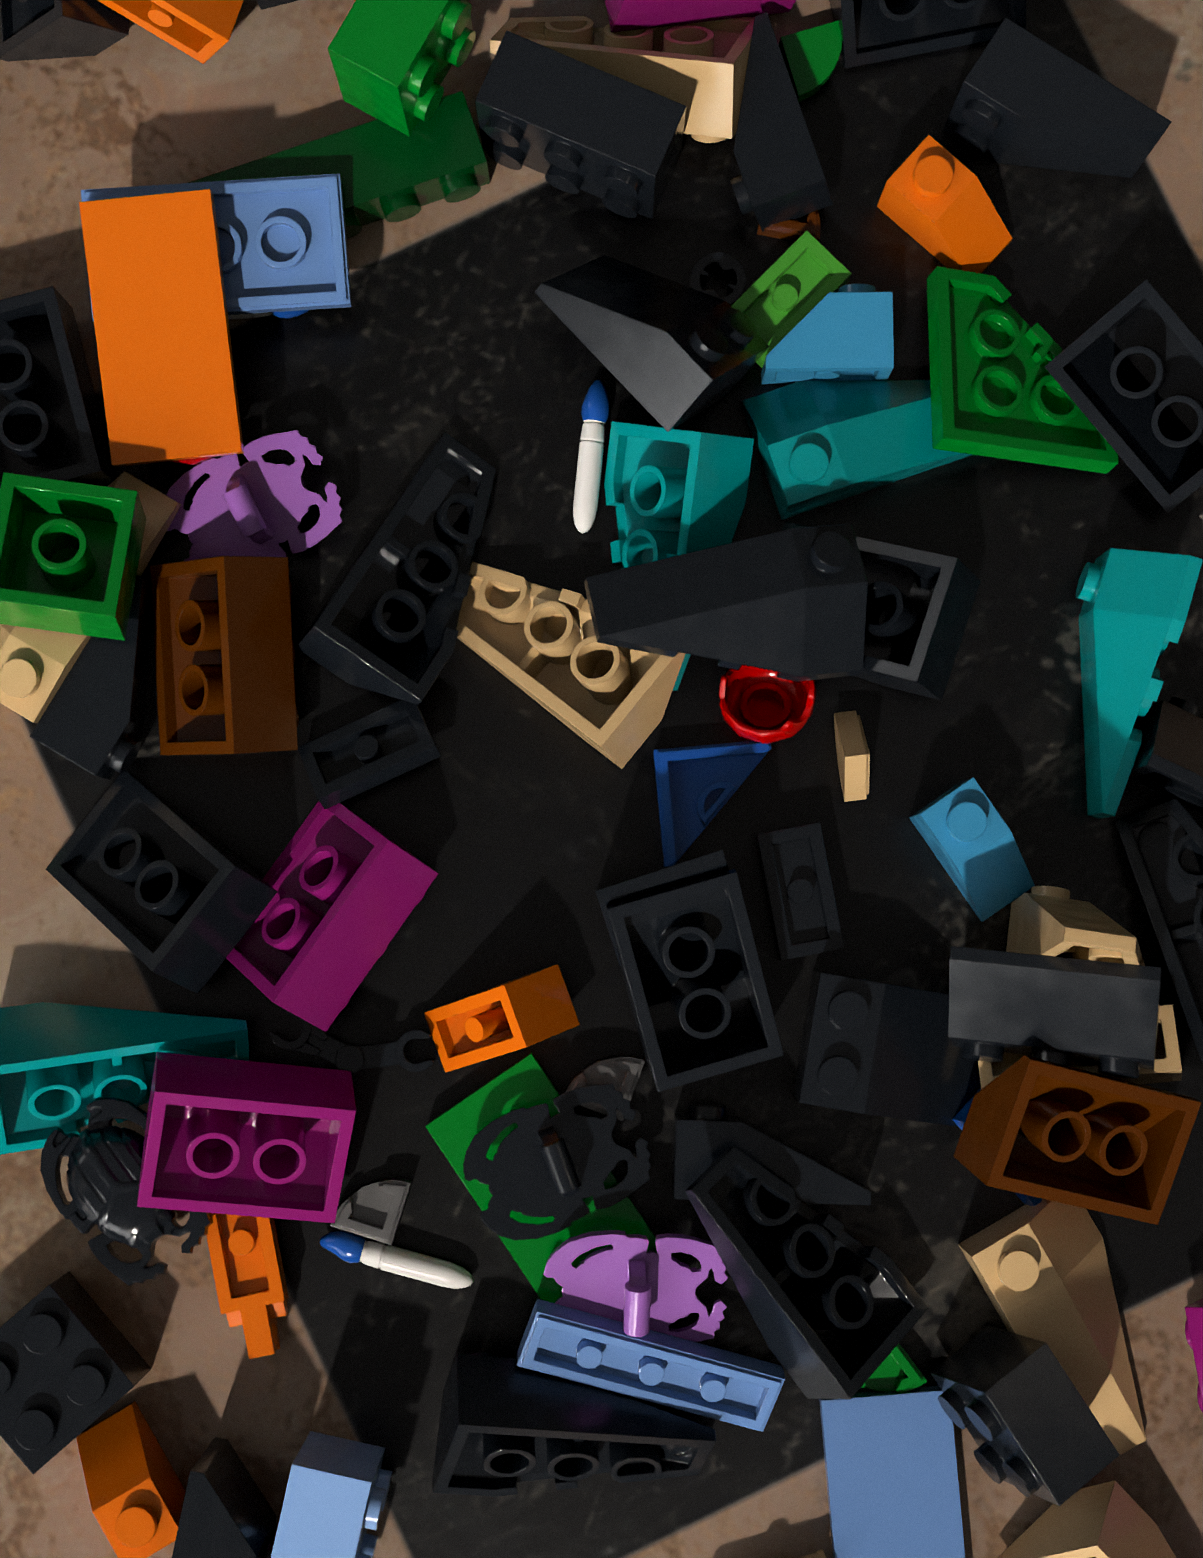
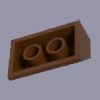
[150,556,299,755]
[953,1055,1202,1225]

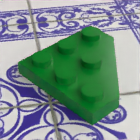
[927,266,1119,474]

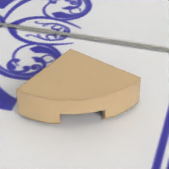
[834,710,870,802]

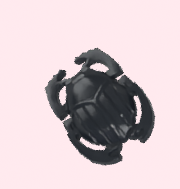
[463,1084,651,1240]
[40,1098,213,1286]

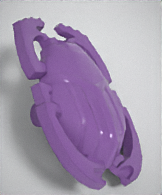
[167,430,343,561]
[543,1230,728,1342]

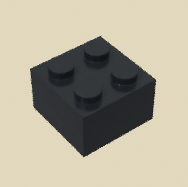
[0,1271,151,1474]
[931,1326,1120,1506]

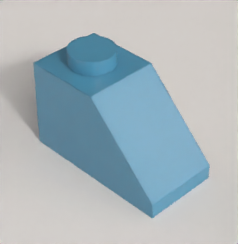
[761,283,894,384]
[909,777,1035,921]

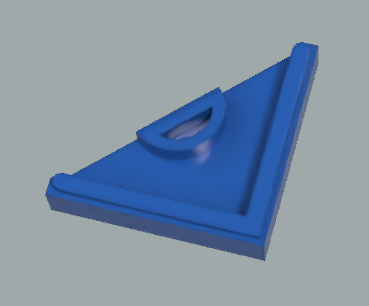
[653,741,771,867]

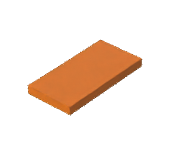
[79,189,244,467]

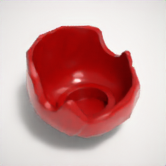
[718,665,816,744]

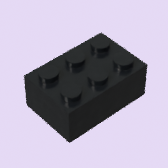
[475,30,686,219]
[0,286,117,487]

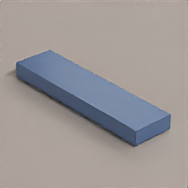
[517,1299,785,1432]

